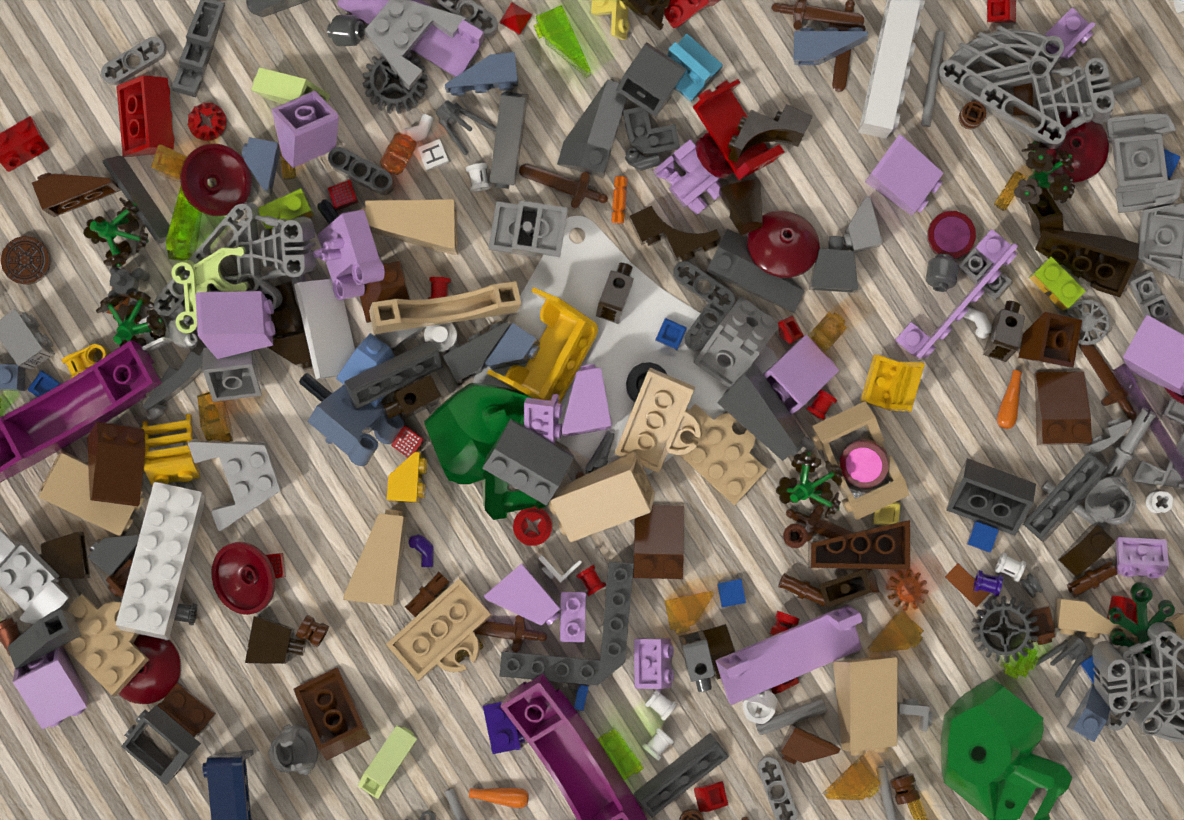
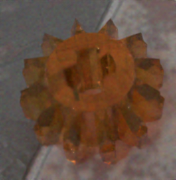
[380,132,417,175]
[886,569,929,611]

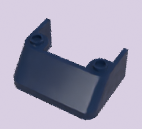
[202,750,254,820]

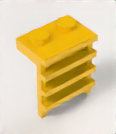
[860,355,925,412]
[142,414,200,486]

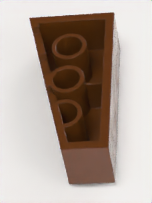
[808,520,910,570]

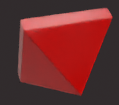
[499,2,532,35]
[778,316,804,344]

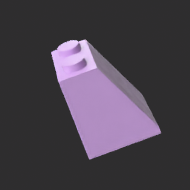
[272,91,339,168]
[865,134,943,216]
[195,291,275,359]
[1123,315,1184,396]
[763,335,840,415]
[562,364,611,437]
[484,564,561,626]
[13,646,88,729]

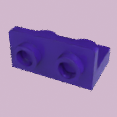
[483,701,525,754]

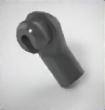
[625,148,661,171]

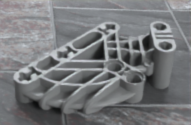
[939,26,1115,149]
[154,202,317,330]
[1093,622,1184,743]

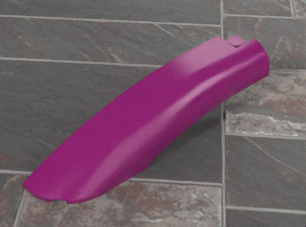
[0,340,162,483]
[500,674,647,820]

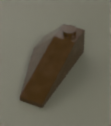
[1035,228,1139,298]

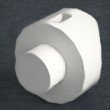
[424,323,458,352]
[743,689,778,724]

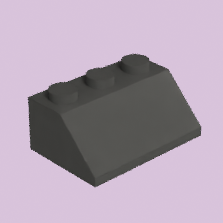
[483,419,574,505]
[946,458,1036,536]

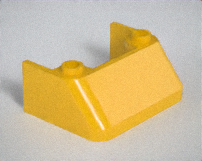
[487,287,598,403]

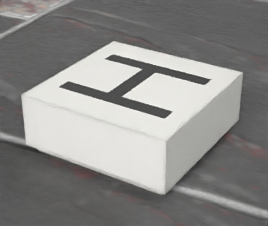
[418,139,449,171]

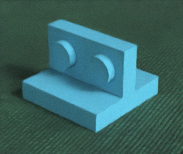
[667,34,723,102]

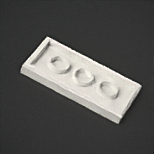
[294,279,355,379]

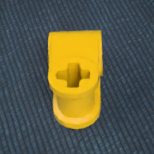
[61,344,111,379]

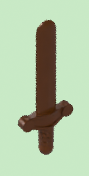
[771,0,865,30]
[828,0,866,92]
[519,164,608,208]
[1079,338,1137,420]
[786,505,853,541]
[475,615,547,652]

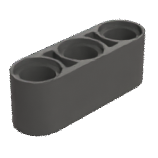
[328,147,394,195]

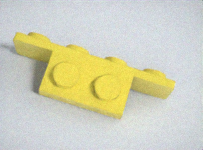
[591,0,629,40]

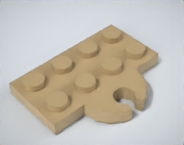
[614,368,702,473]
[679,404,767,506]
[386,578,492,681]
[63,594,149,697]

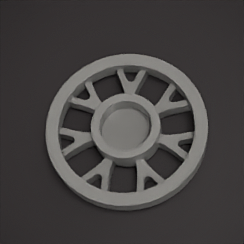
[1064,300,1110,345]

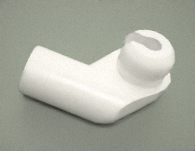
[401,114,434,143]
[963,306,992,339]
[167,320,198,349]

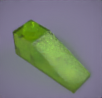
[533,5,591,78]
[166,186,202,261]

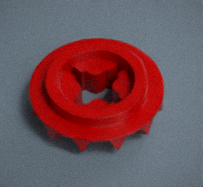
[187,102,227,141]
[513,507,552,546]

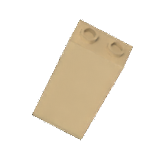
[361,199,458,255]
[38,449,144,536]
[549,451,655,542]
[343,509,408,606]
[833,656,898,756]

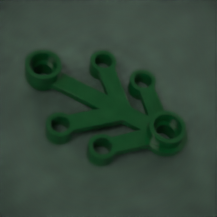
[1108,582,1176,659]

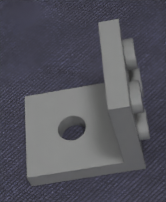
[693,297,778,388]

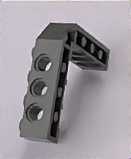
[499,562,634,685]

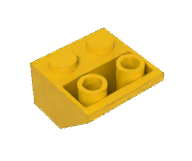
[387,452,427,503]

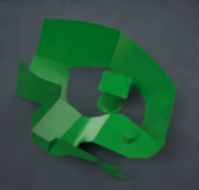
[424,383,549,520]
[941,678,1072,820]

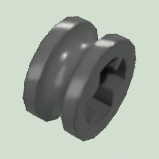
[1020,573,1043,598]

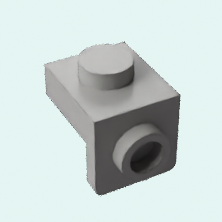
[897,698,933,731]

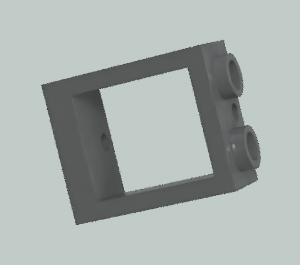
[121,705,201,785]

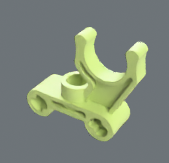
[171,246,248,334]

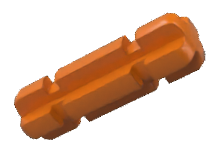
[611,176,628,224]

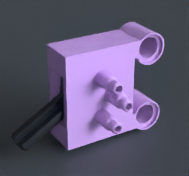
[313,199,385,300]

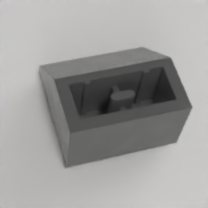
[616,42,687,117]

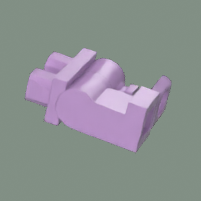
[653,139,722,215]

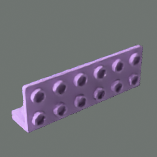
[337,0,485,77]
[895,229,1018,359]
[716,604,863,705]

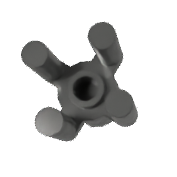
[108,267,150,304]

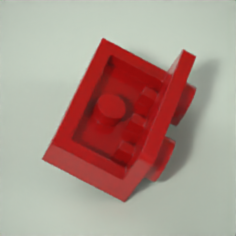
[0,116,49,172]

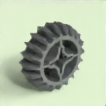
[362,52,428,114]
[971,596,1039,663]

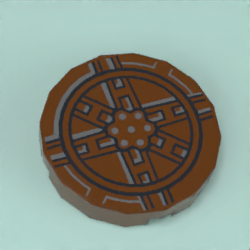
[0,236,51,285]

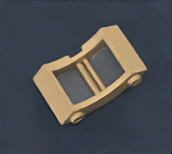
[812,401,909,520]

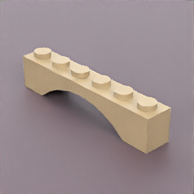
[369,281,521,334]
[1054,598,1184,643]

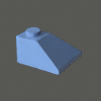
[336,333,395,407]

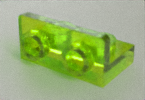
[597,726,644,780]

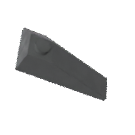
[557,79,627,178]
[706,229,805,313]

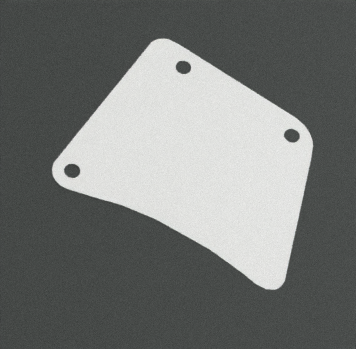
[473,216,777,475]

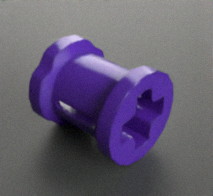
[973,570,1003,597]

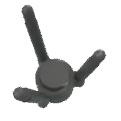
[436,100,497,155]
[1031,635,1088,698]

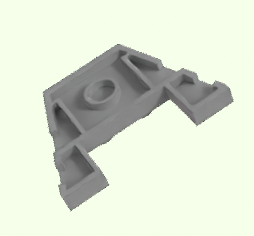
[364,0,466,90]
[1138,203,1184,282]
[1131,396,1184,488]
[188,439,282,531]

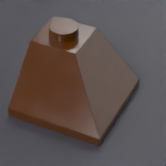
[360,261,411,323]
[1018,312,1082,368]
[779,725,841,765]

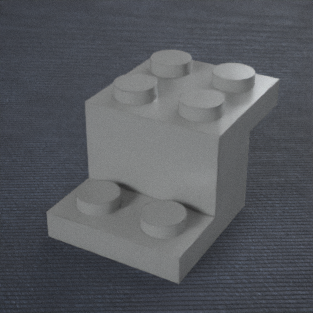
[489,200,568,258]

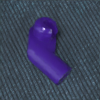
[408,534,434,567]

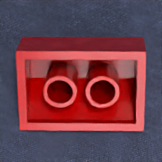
[116,75,175,157]

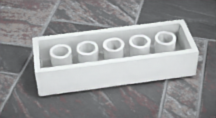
[858,0,925,139]
[116,482,206,640]

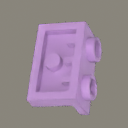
[1045,7,1096,62]
[524,394,562,444]
[1115,537,1169,578]
[560,592,586,642]
[634,638,674,689]

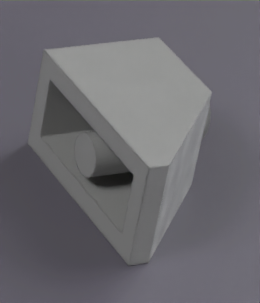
[843,196,882,253]

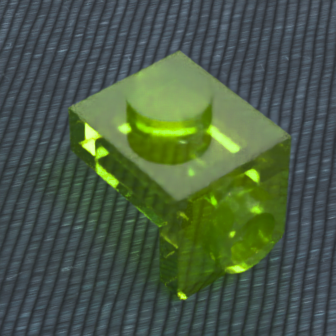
[999,647,1039,679]

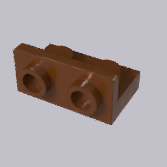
[157,683,216,738]

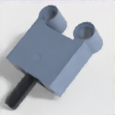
[299,373,404,466]

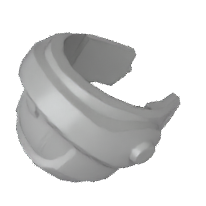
[1085,476,1136,525]
[268,724,318,775]

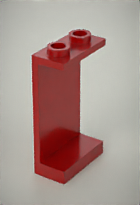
[693,79,785,180]

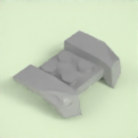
[1106,113,1183,213]
[0,528,70,625]

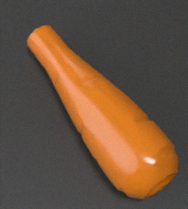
[996,370,1022,429]
[469,788,529,808]

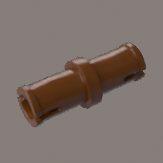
[1067,561,1118,598]
[405,571,450,617]
[778,573,825,607]

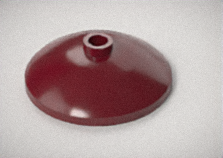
[1036,111,1109,183]
[180,143,251,217]
[747,211,820,278]
[211,542,276,615]
[118,634,181,704]

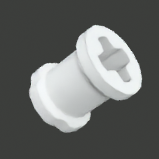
[466,163,492,192]
[1145,491,1173,513]
[995,552,1026,582]
[645,689,677,721]
[642,727,675,761]

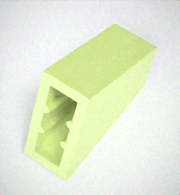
[251,67,330,104]
[358,725,417,799]

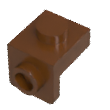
[106,558,133,598]
[1028,606,1057,645]

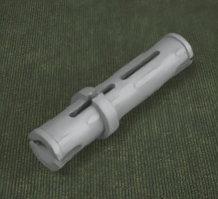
[1107,407,1157,477]

